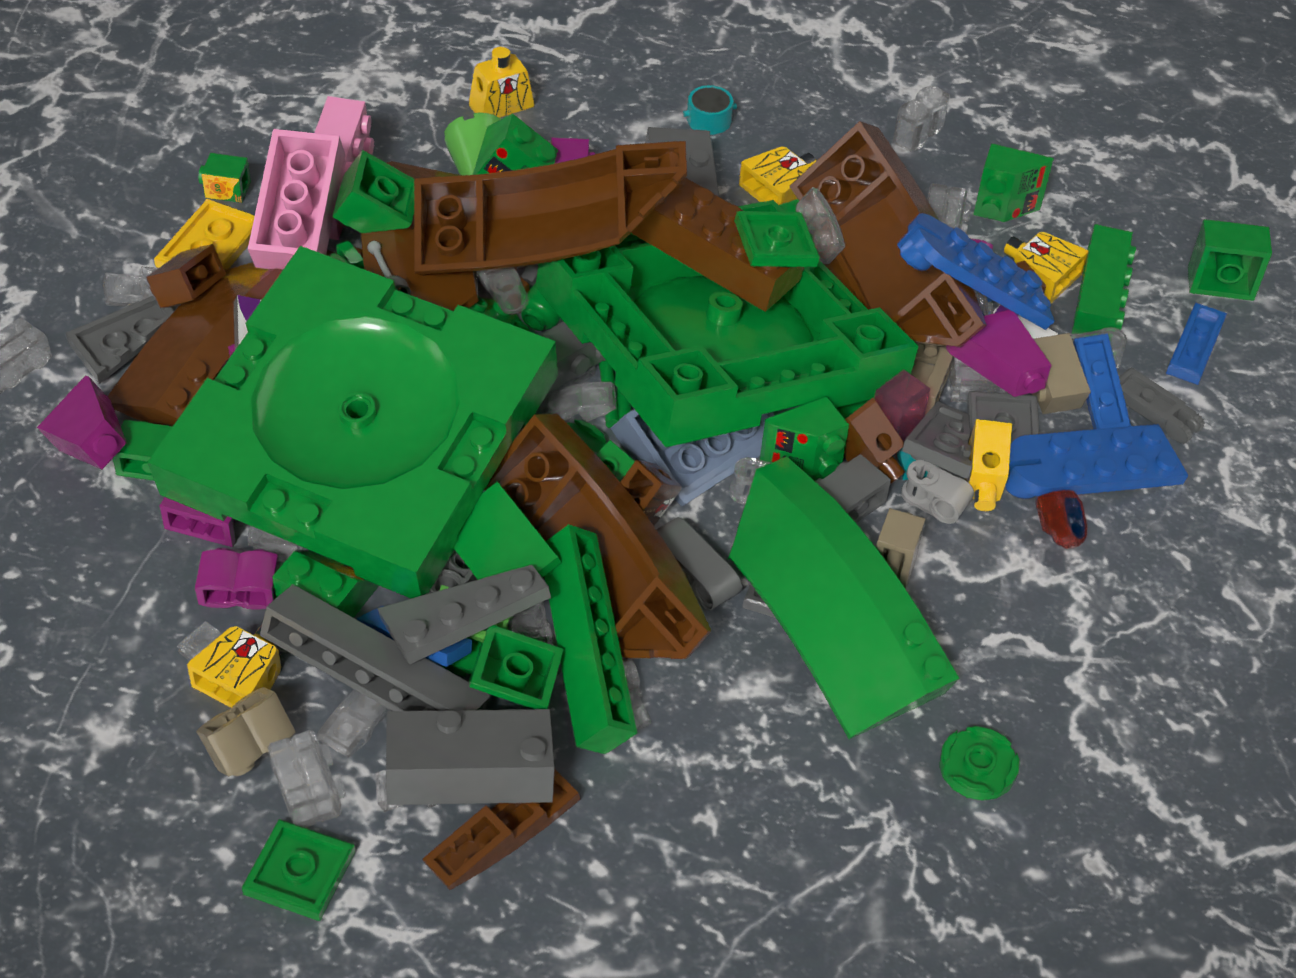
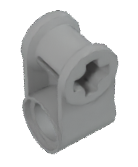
[901,460,974,524]

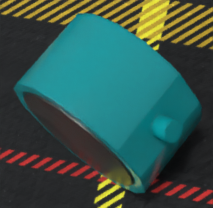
[683,85,737,135]

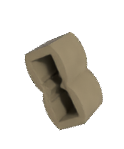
[196,687,296,777]

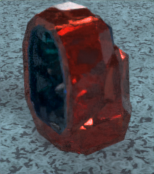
[1035,490,1088,549]

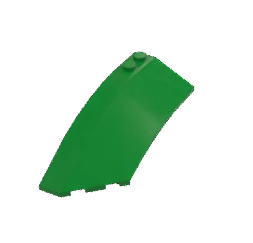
[727,457,960,740]

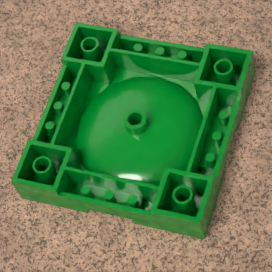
[536,200,918,448]
[147,246,558,599]

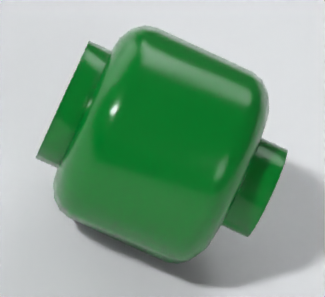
[520,283,562,331]

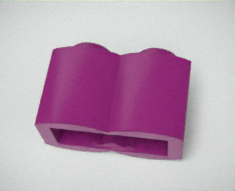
[195,548,280,610]

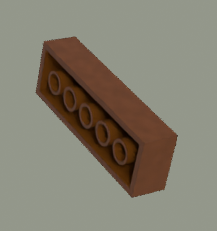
[631,177,804,312]

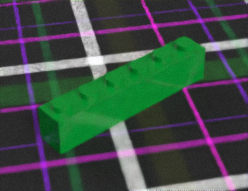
[545,524,637,755]

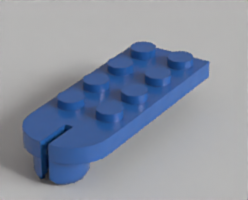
[897,213,1055,330]
[1005,424,1188,499]

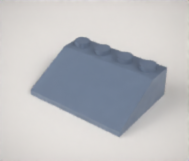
[611,409,775,506]

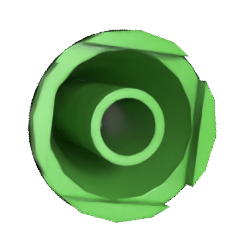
[444,112,501,175]

